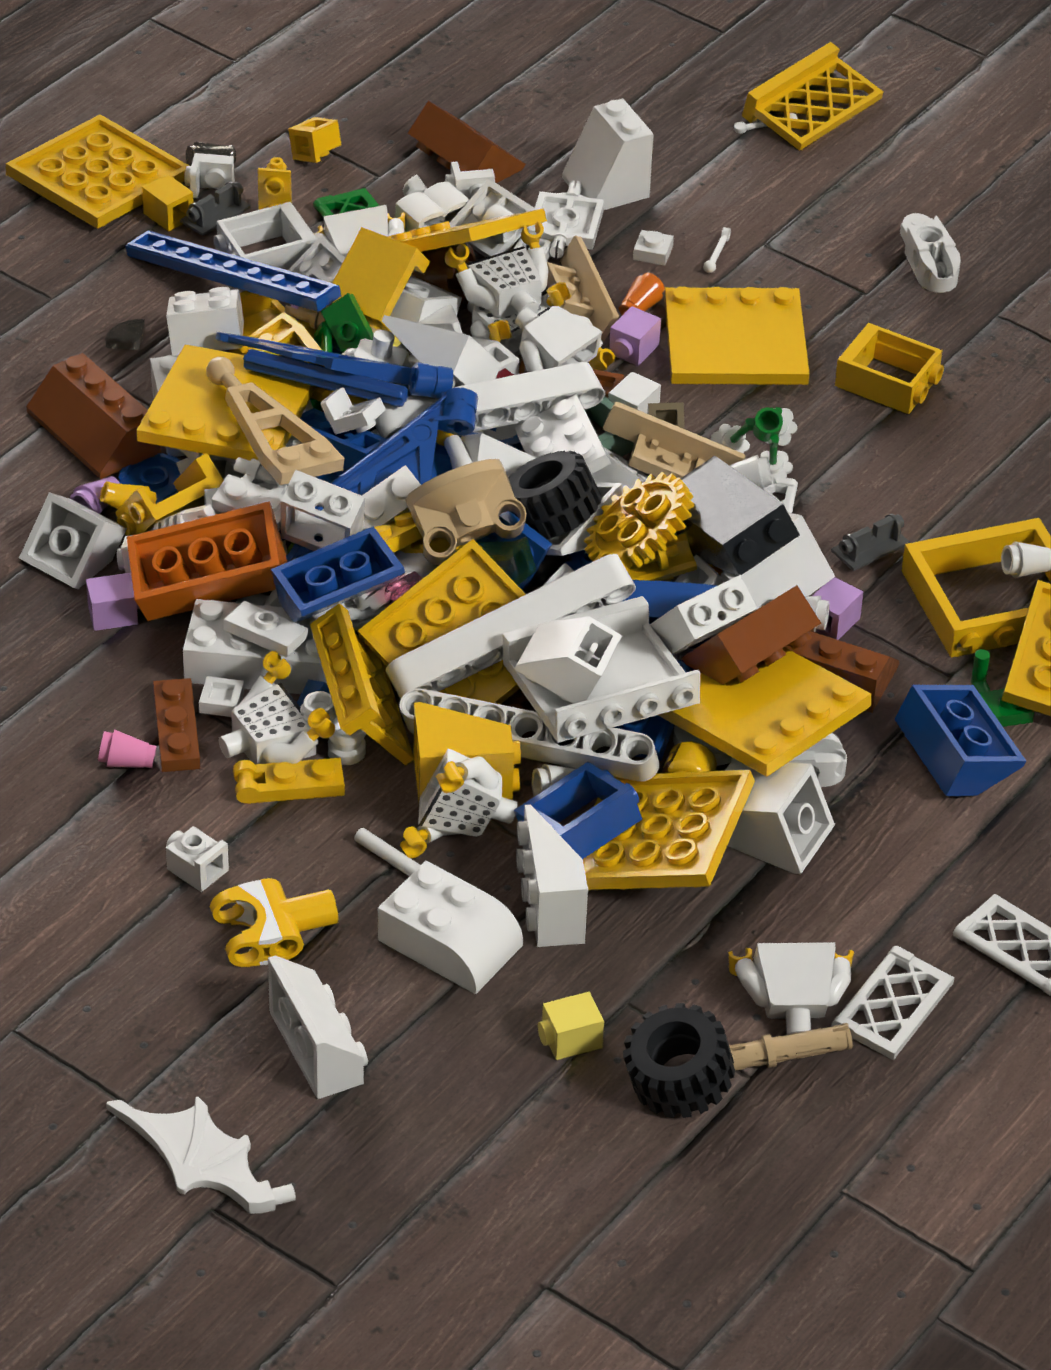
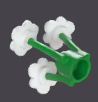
[711,407,797,479]

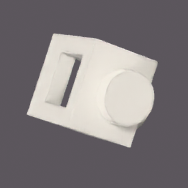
[166,826,229,892]

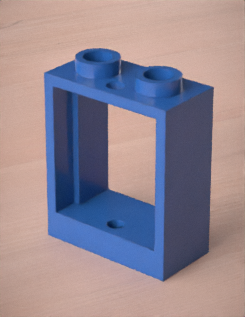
[514,762,642,859]

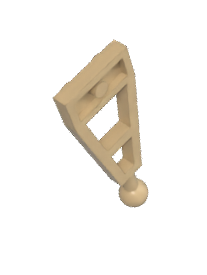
[206,357,345,485]

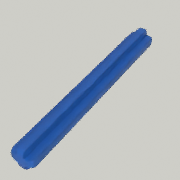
[243,349,408,407]

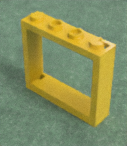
[901,518,1051,658]

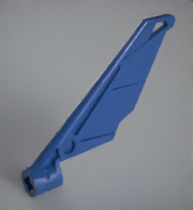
[215,332,453,399]
[279,388,478,562]

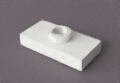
[223,601,308,657]

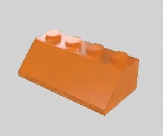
[127,501,287,621]

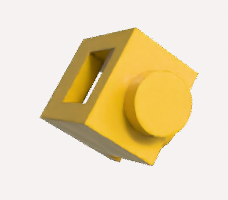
[288,117,341,163]

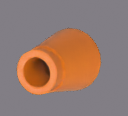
[619,273,665,315]

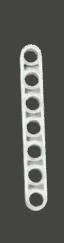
[375,362,605,439]
[386,554,636,699]
[399,688,659,781]

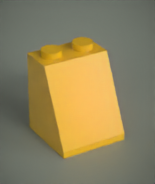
[413,702,521,803]

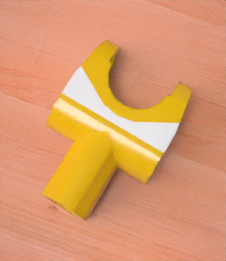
[210,878,338,967]

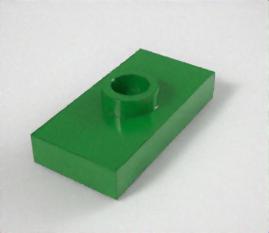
[321,293,374,353]

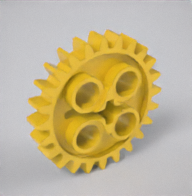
[584,472,694,572]

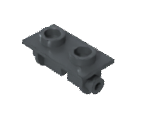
[180,181,251,236]
[831,513,910,571]

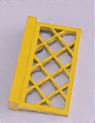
[742,42,884,151]
[310,603,414,765]

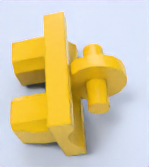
[628,533,697,581]

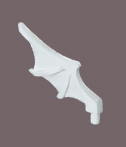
[106,1097,296,1214]

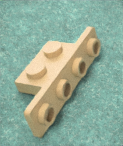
[547,235,619,342]
[603,402,745,478]

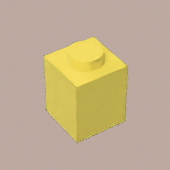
[538,992,604,1060]

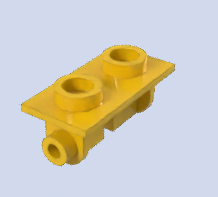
[258,157,292,210]

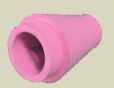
[98,729,157,768]

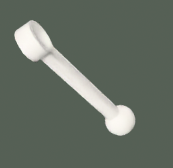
[734,113,798,133]
[703,227,731,273]

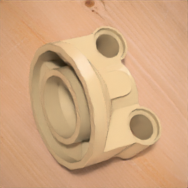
[405,459,526,566]

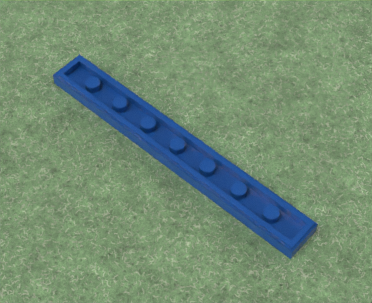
[125,230,341,312]

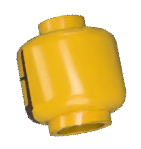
[662,741,717,773]

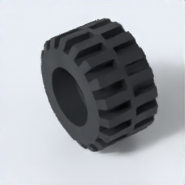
[508,450,602,539]
[623,1003,735,1118]

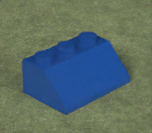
[271,526,405,623]
[895,685,1026,796]

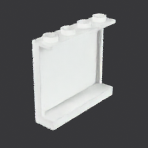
[503,596,700,743]

